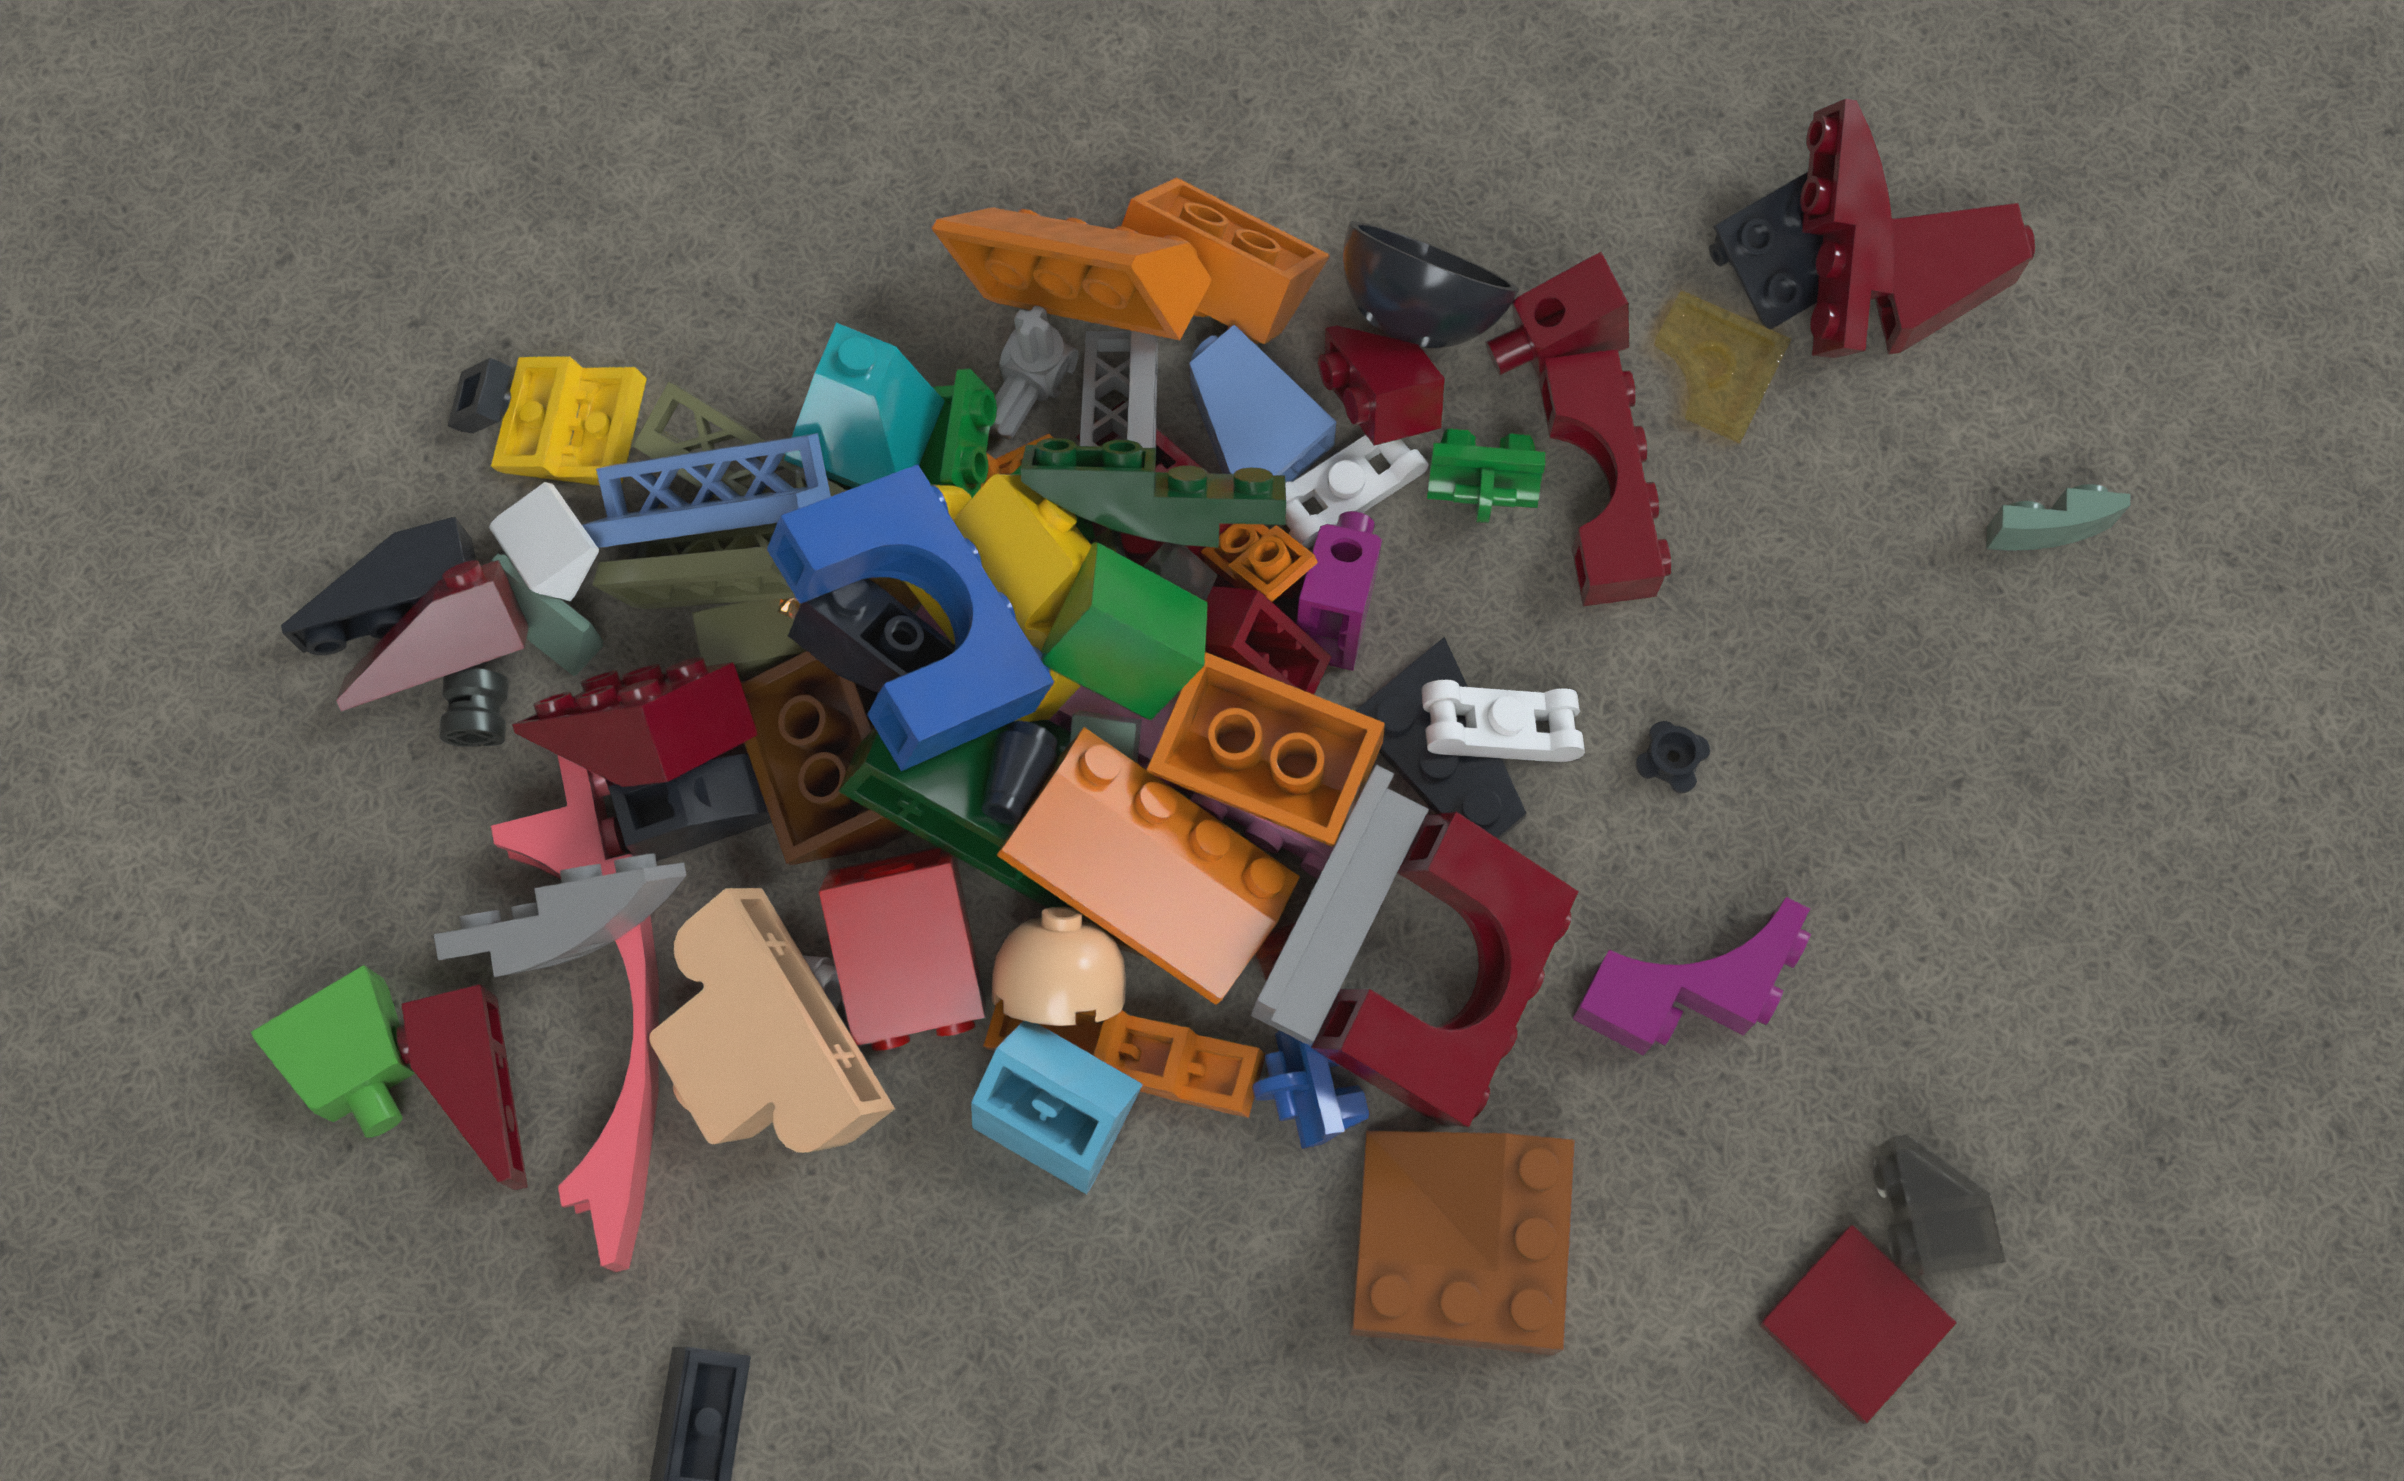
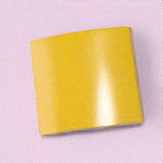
[491,356,647,486]

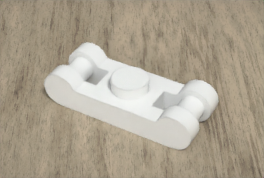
[1285,434,1429,549]
[1421,680,1585,762]

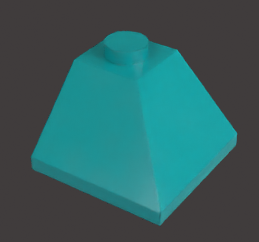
[784,323,944,488]

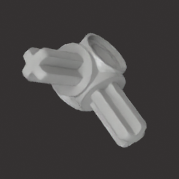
[989,305,1079,440]

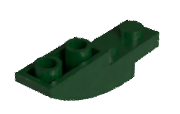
[1021,438,1286,548]

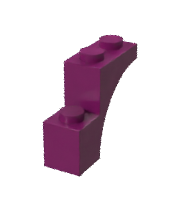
[1573,897,1811,1056]

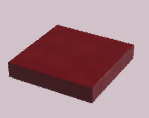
[1758,1225,1957,1424]

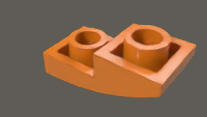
[1201,524,1318,602]

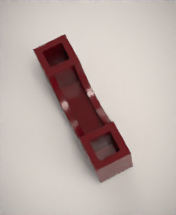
[1539,349,1671,606]

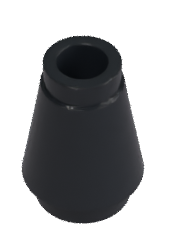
[982,721,1058,825]

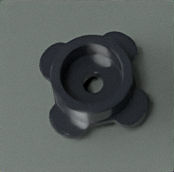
[1636,721,1710,793]

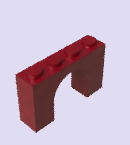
[1311,812,1579,1127]

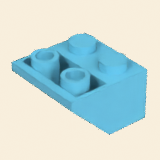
[971,1021,1143,1195]

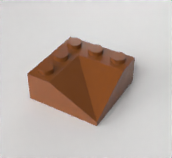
[1350,1131,1575,1355]

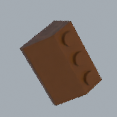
[741,651,910,865]

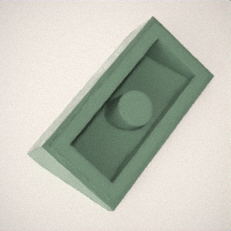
[491,554,604,676]

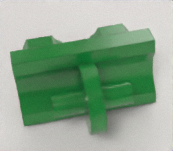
[1427,428,1545,523]

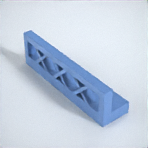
[582,433,831,548]

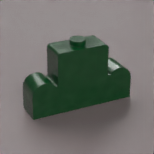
[838,719,1073,908]

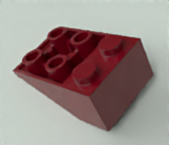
[512,657,758,787]

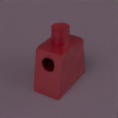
[1485,251,1629,380]

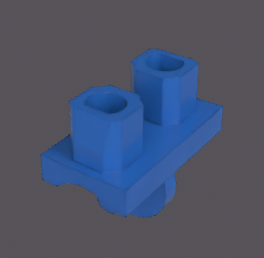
[1252,1031,1369,1149]

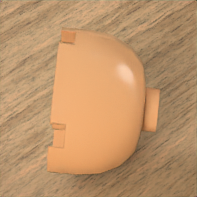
[992,907,1126,1026]

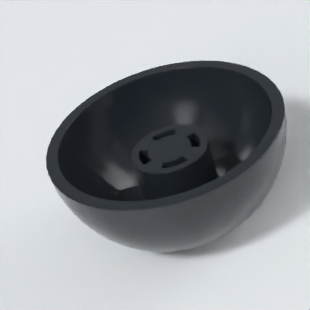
[1343,221,1519,348]

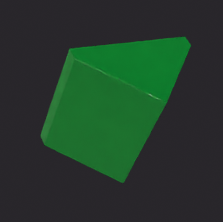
[1041,542,1207,720]

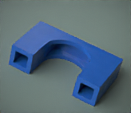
[767,464,1054,771]

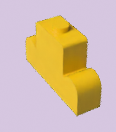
[904,474,1092,722]

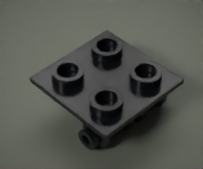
[1709,171,1823,331]

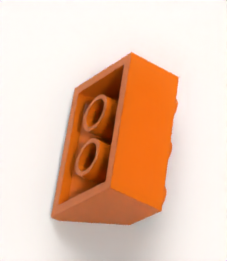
[1121,177,1330,344]
[1147,652,1385,847]

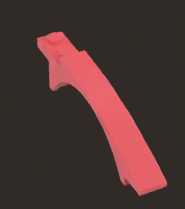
[491,755,659,1272]

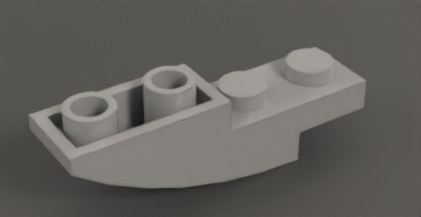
[434,854,686,977]

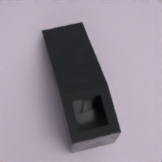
[281,516,476,656]
[788,578,955,693]
[609,753,772,861]

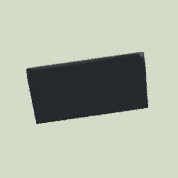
[649,1347,751,1481]

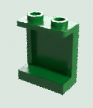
[830,369,997,498]

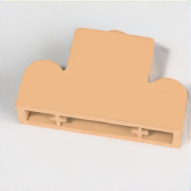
[649,888,895,1152]

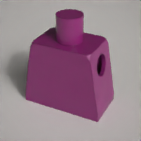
[1296,511,1382,671]

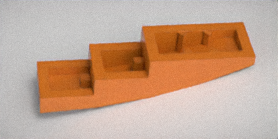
[983,1000,1266,1118]

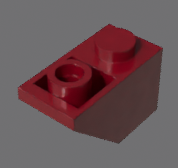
[1318,325,1445,446]

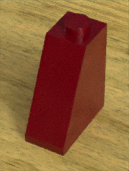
[1875,203,2035,355]
[1173,583,1332,695]

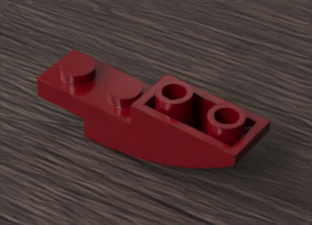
[1800,99,1895,358]

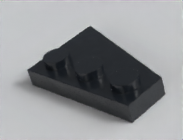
[1355,636,1527,840]

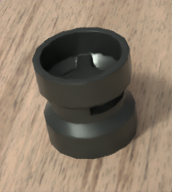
[439,668,509,747]

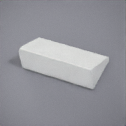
[489,482,599,601]

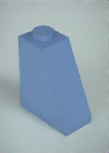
[1189,325,1336,482]

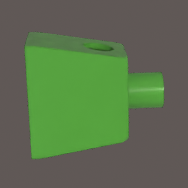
[251,965,415,1138]

